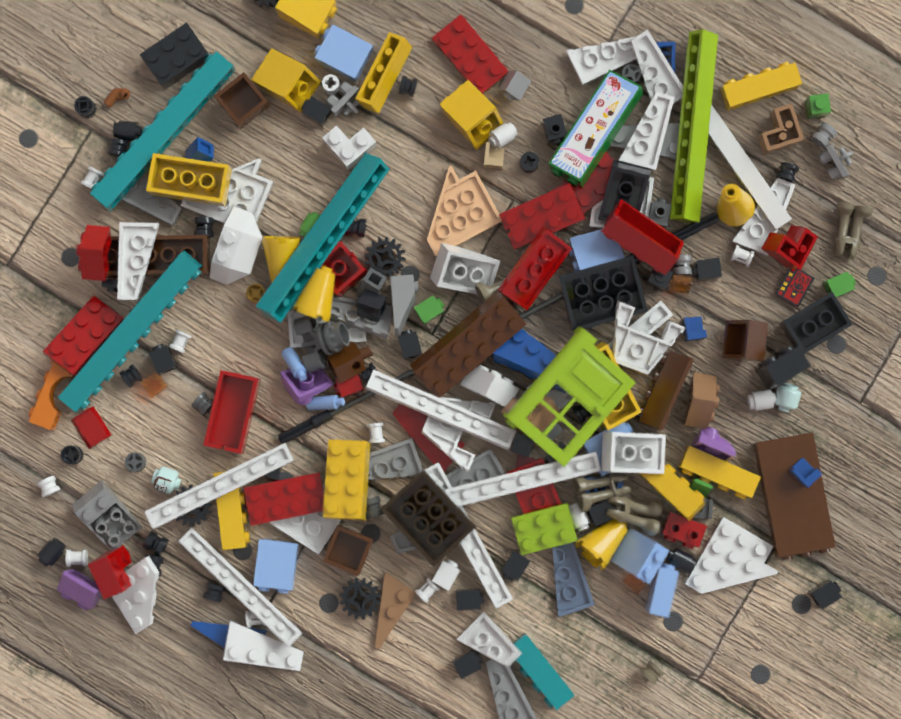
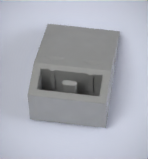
[72,480,142,550]

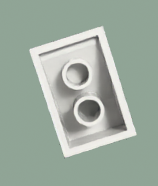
[430,243,500,294]
[601,432,666,474]

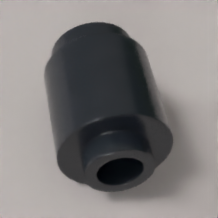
[113,121,142,141]
[37,537,66,567]
[666,547,697,573]

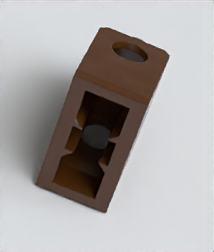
[324,341,373,384]

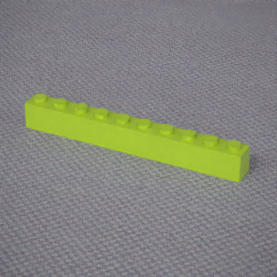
[670,29,718,223]

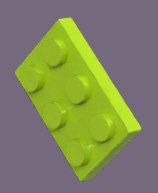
[511,502,578,555]

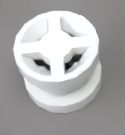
[37,476,61,498]

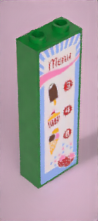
[548,69,643,188]

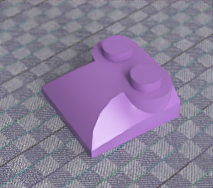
[280,363,333,405]
[691,427,736,462]

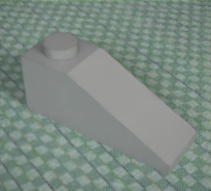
[390,274,419,337]

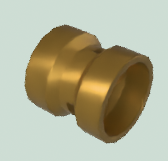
[246,283,266,304]

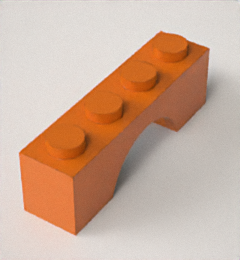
[28,360,79,431]

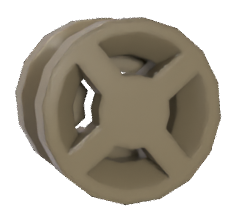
[640,660,665,685]

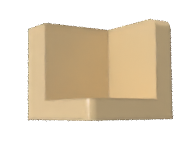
[484,142,505,170]

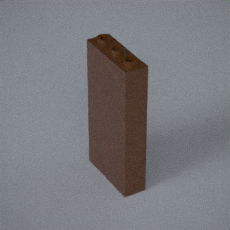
[753,432,836,560]

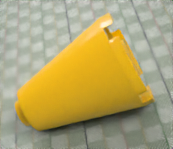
[716,184,755,227]
[262,236,300,283]
[293,266,335,322]
[575,519,628,571]

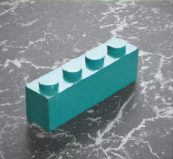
[513,633,575,710]

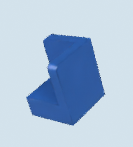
[185,137,214,162]
[682,316,707,342]
[788,458,822,488]

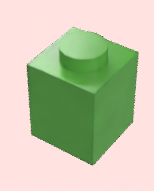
[805,93,831,119]
[823,271,856,297]
[414,295,445,325]

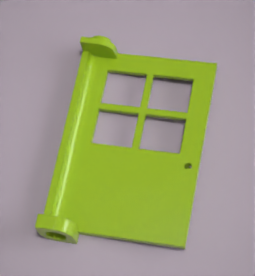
[503,326,636,467]

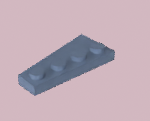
[552,542,595,617]

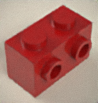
[661,512,707,549]

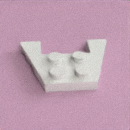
[612,301,686,375]
[421,397,496,472]

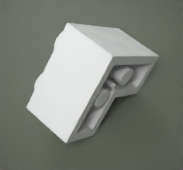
[322,125,377,170]
[460,364,519,407]

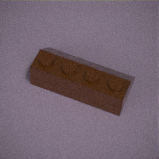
[636,351,694,431]

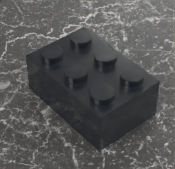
[139,22,209,90]
[779,292,853,354]
[755,345,811,390]

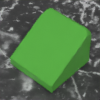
[689,478,713,498]

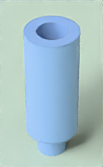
[281,347,307,381]
[306,395,345,411]

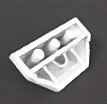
[209,206,263,285]

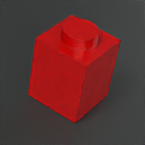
[334,374,364,398]

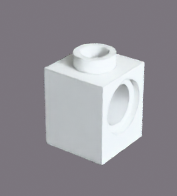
[432,559,460,591]

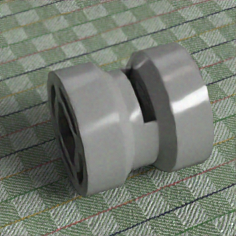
[810,122,838,149]
[673,255,692,276]

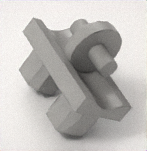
[326,82,359,117]
[819,145,854,180]

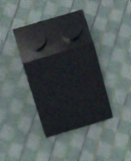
[598,160,651,222]

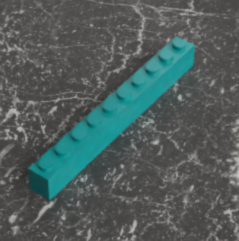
[90,51,235,212]
[256,153,390,323]
[58,251,202,413]

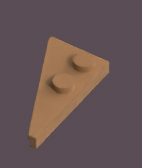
[375,572,417,649]

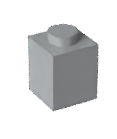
[498,71,531,102]

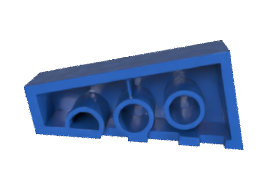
[493,329,566,393]

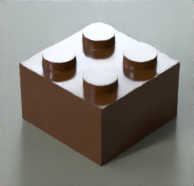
[214,72,270,130]
[722,320,768,362]
[323,525,374,576]

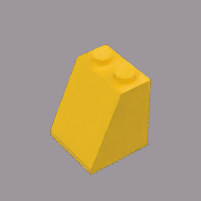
[275,0,338,38]
[251,48,321,113]
[439,80,504,150]

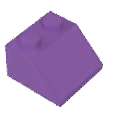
[57,569,102,610]

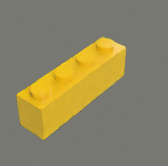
[355,32,413,114]
[720,62,803,111]
[678,446,761,500]
[638,464,705,521]
[213,472,250,550]

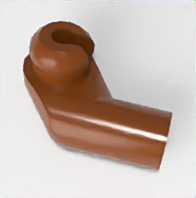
[103,88,131,108]

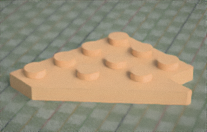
[427,165,502,257]

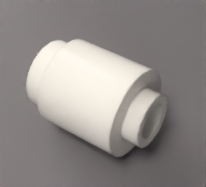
[488,122,518,149]
[747,389,777,411]
[569,503,591,532]

